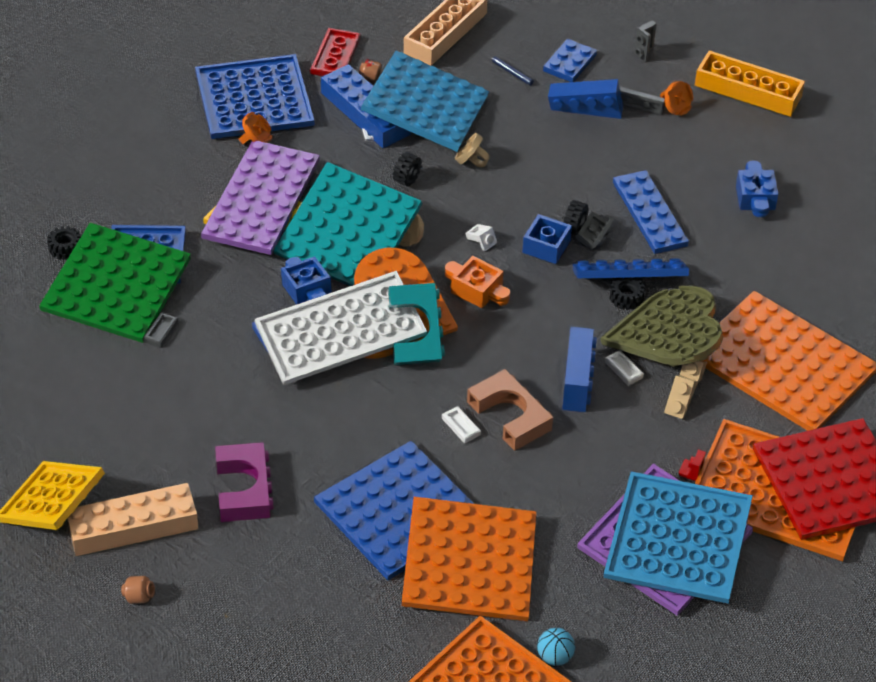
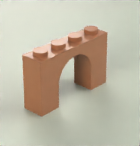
[467,369,553,451]

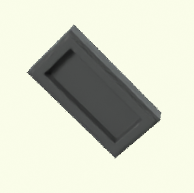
[143,312,178,348]

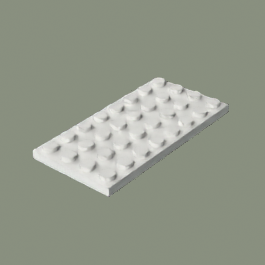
[255,271,427,385]

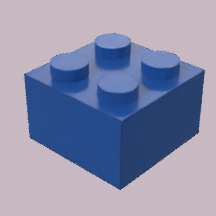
[522,214,572,264]

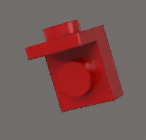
[678,449,706,481]

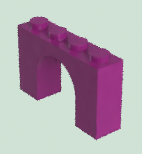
[215,442,274,522]

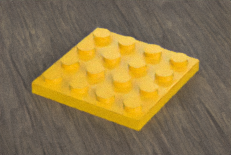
[0,461,105,530]

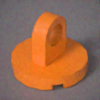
[660,81,694,116]
[238,112,272,145]

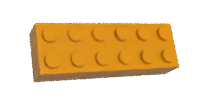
[694,51,805,117]

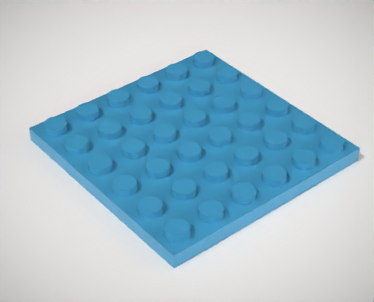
[361,51,489,152]
[604,471,753,604]

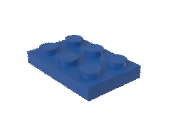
[543,39,597,82]

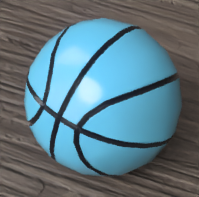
[537,627,575,666]

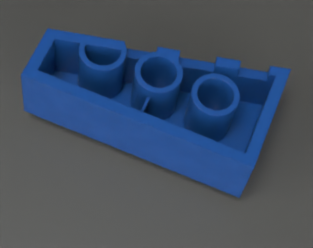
[548,79,624,119]

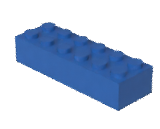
[321,64,411,148]

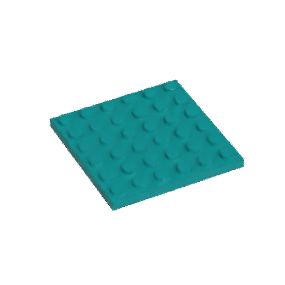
[273,162,422,286]

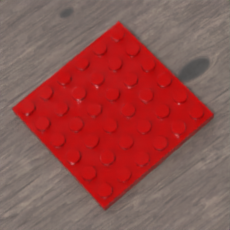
[753,418,876,540]

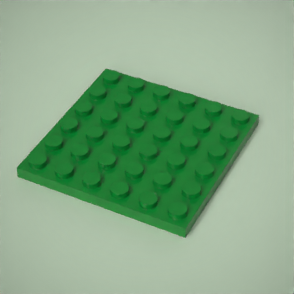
[39,223,191,343]

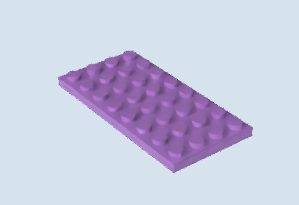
[201,141,320,255]

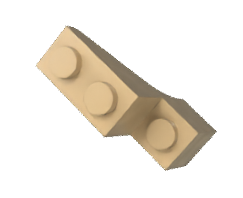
[664,361,707,419]

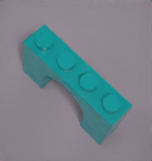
[388,283,445,365]

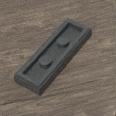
[620,87,665,115]

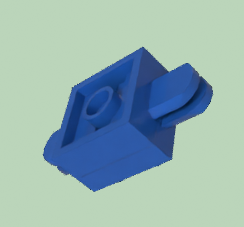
[736,161,778,217]
[281,256,332,305]

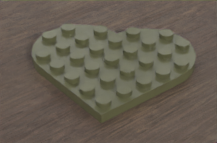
[600,286,723,367]

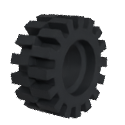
[393,152,422,187]
[563,200,589,235]
[47,226,81,260]
[610,277,645,310]

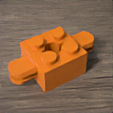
[445,256,510,308]

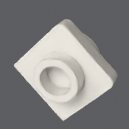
[465,224,497,251]

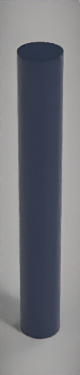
[492,56,534,86]

